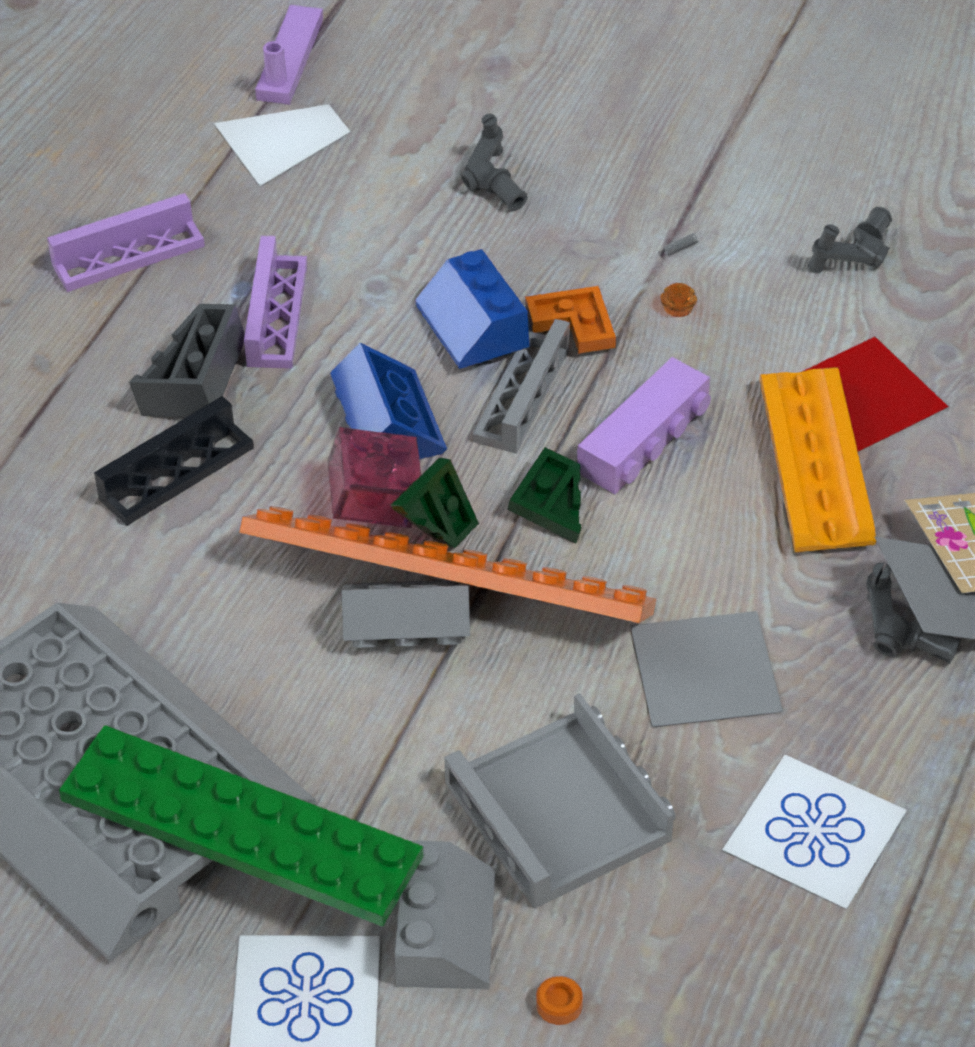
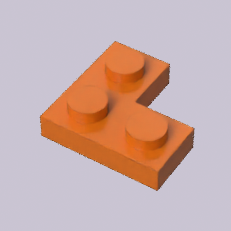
[525,286,616,354]

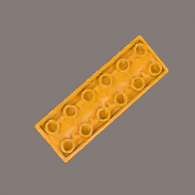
[759,367,876,552]

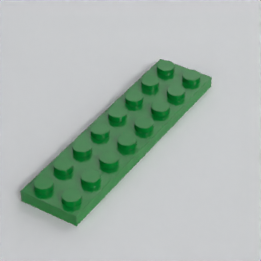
[59,725,424,927]

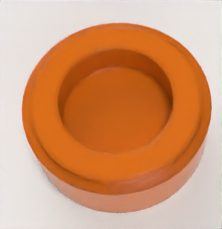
[536,976,583,1025]

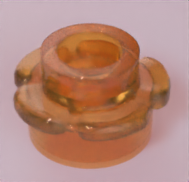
[660,283,697,317]

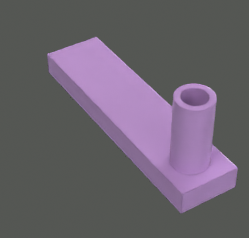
[255,5,323,105]

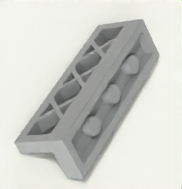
[473,319,570,454]

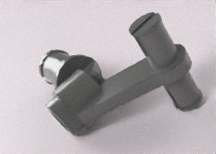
[460,114,528,211]
[808,207,892,273]
[866,563,961,664]

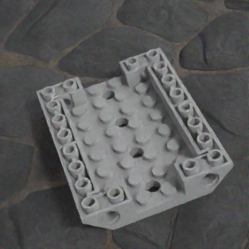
[0,603,316,962]

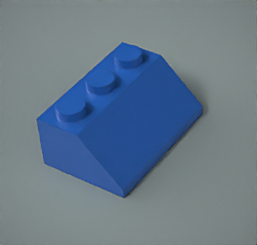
[415,249,530,369]
[330,342,447,466]

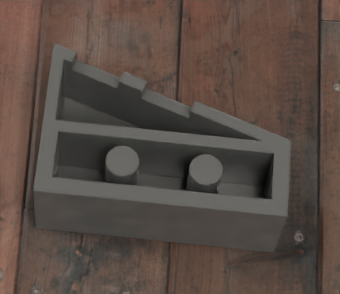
[129,304,245,417]

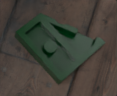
[507,447,581,543]
[391,458,479,548]

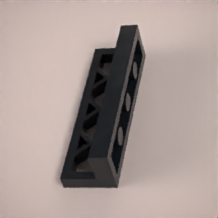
[94,396,254,526]

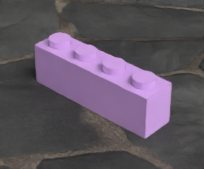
[577,357,711,494]

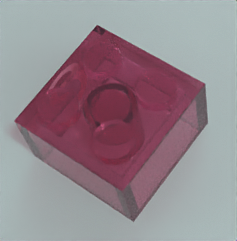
[328,427,421,528]

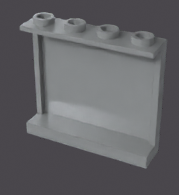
[444,693,675,909]

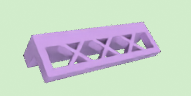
[47,193,205,292]
[244,236,307,369]

